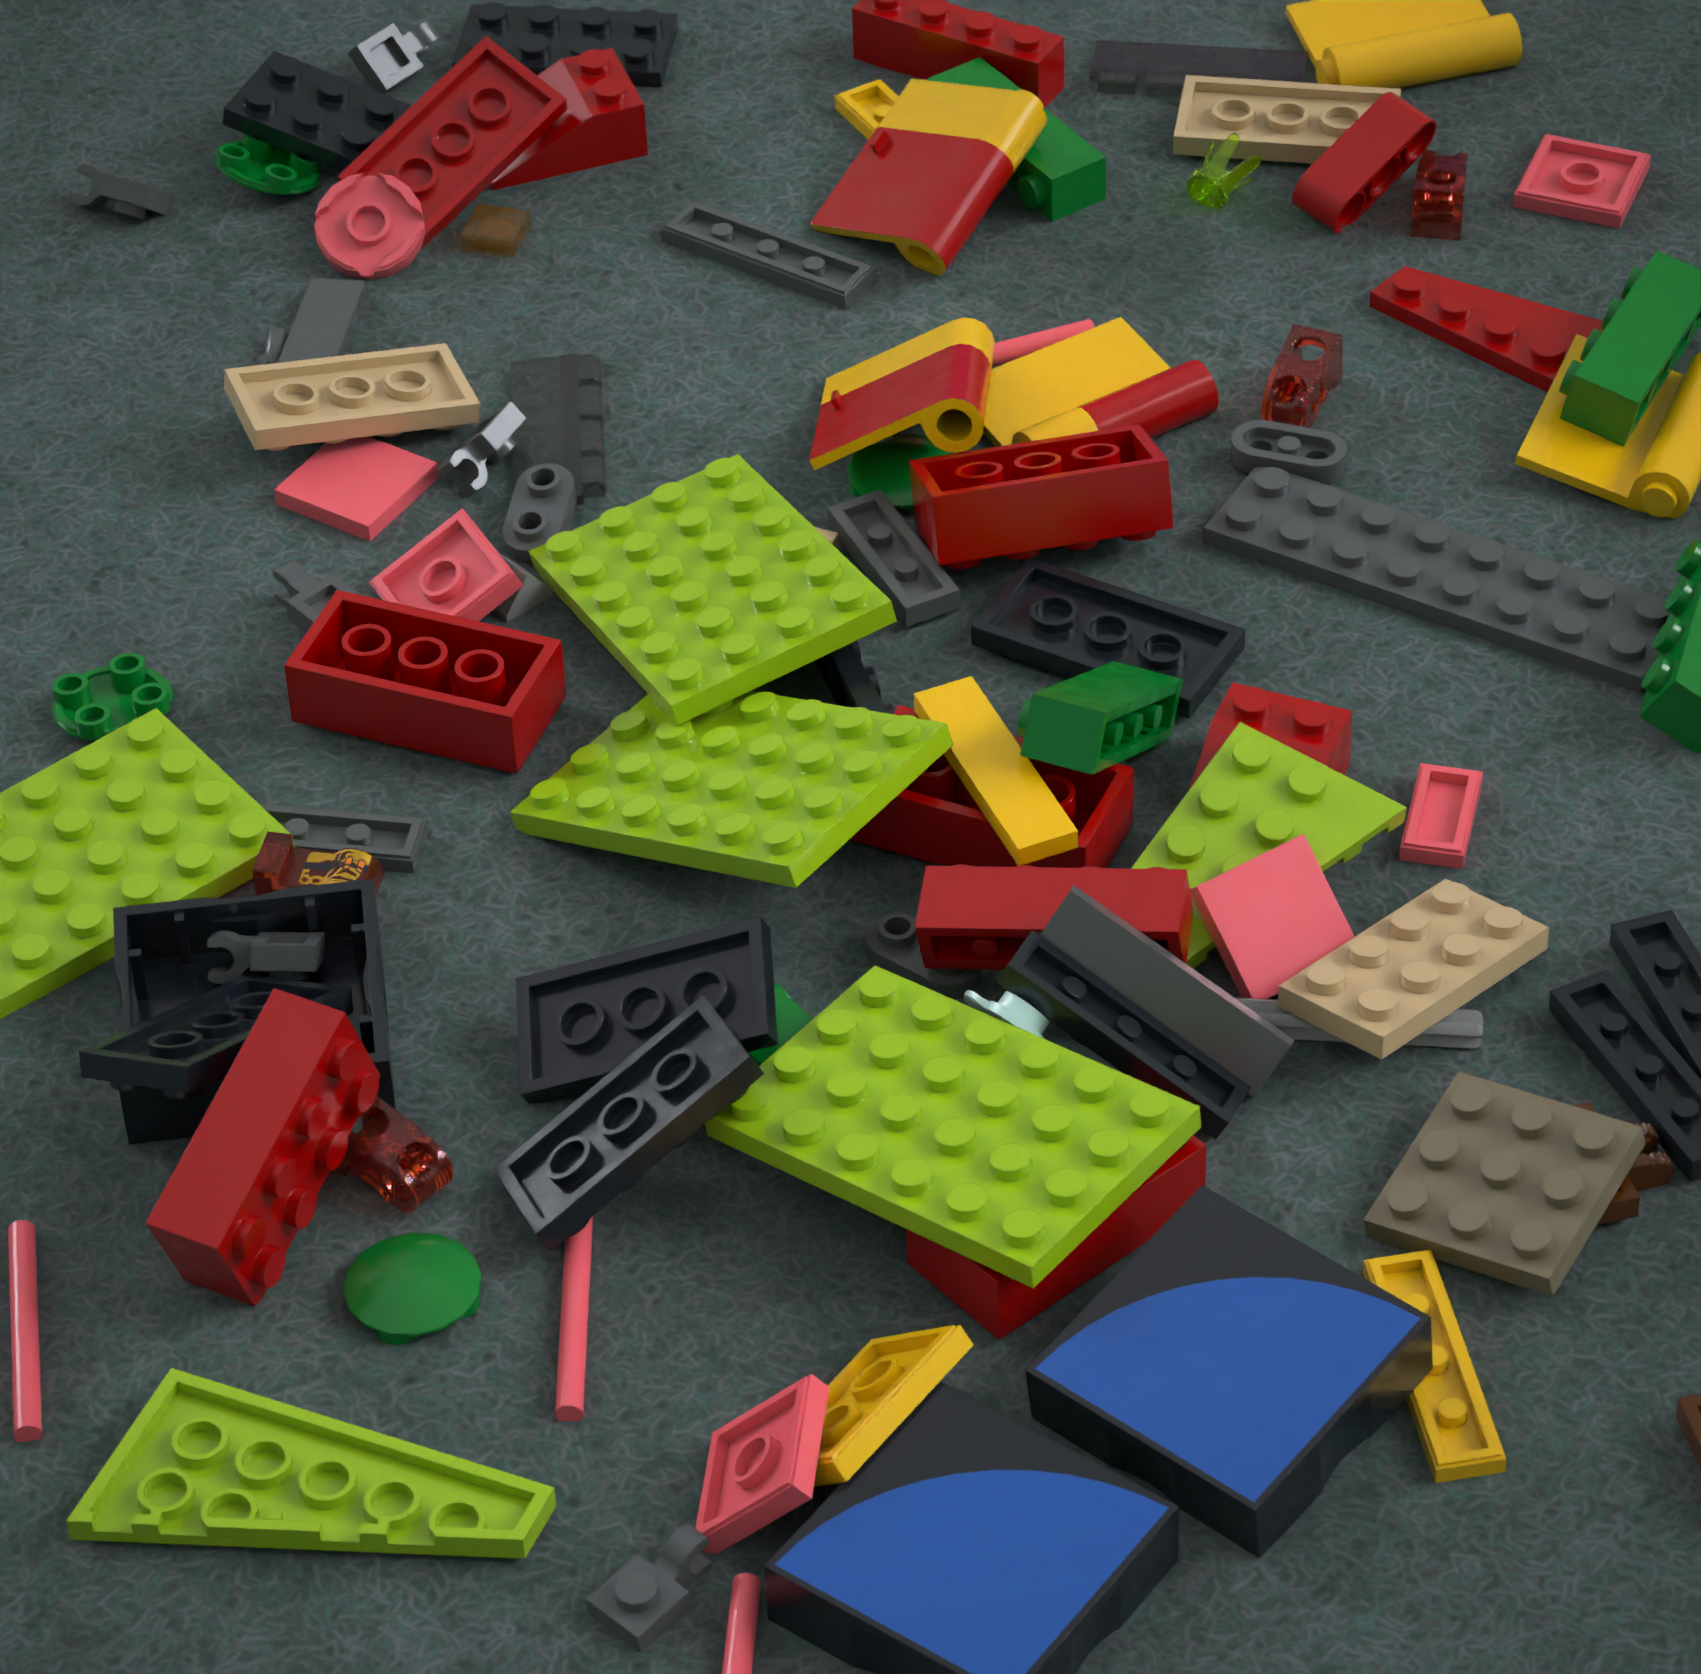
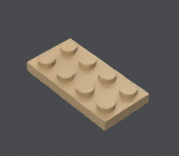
[1173,75,1401,164]
[224,343,480,451]
[1278,878,1549,1060]

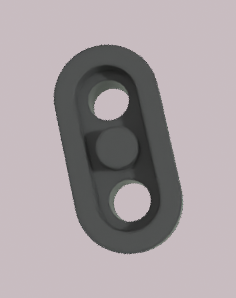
[1231,420,1347,484]
[502,463,577,564]
[865,912,983,1000]

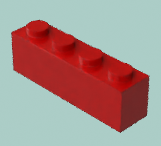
[852,0,1064,108]
[915,864,1193,970]

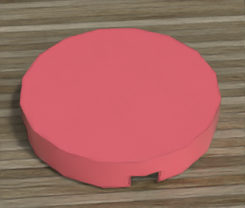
[314,173,426,279]

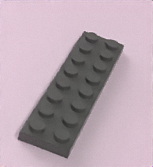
[1203,465,1669,694]

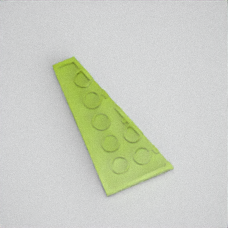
[1131,722,1407,968]
[66,1368,556,1559]

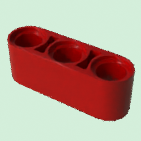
[1291,92,1437,234]

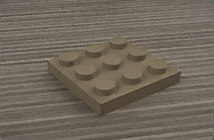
[1363,1071,1646,1297]

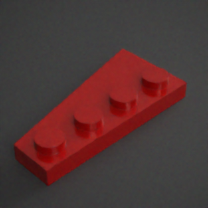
[1369,266,1603,393]

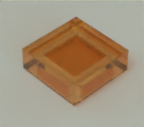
[461,204,532,257]

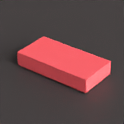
[1399,763,1483,869]

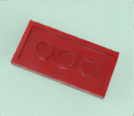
[338,36,567,248]

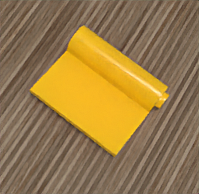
[1285,0,1522,89]
[1514,334,1701,519]

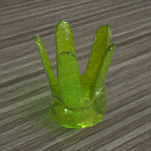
[1187,133,1261,210]

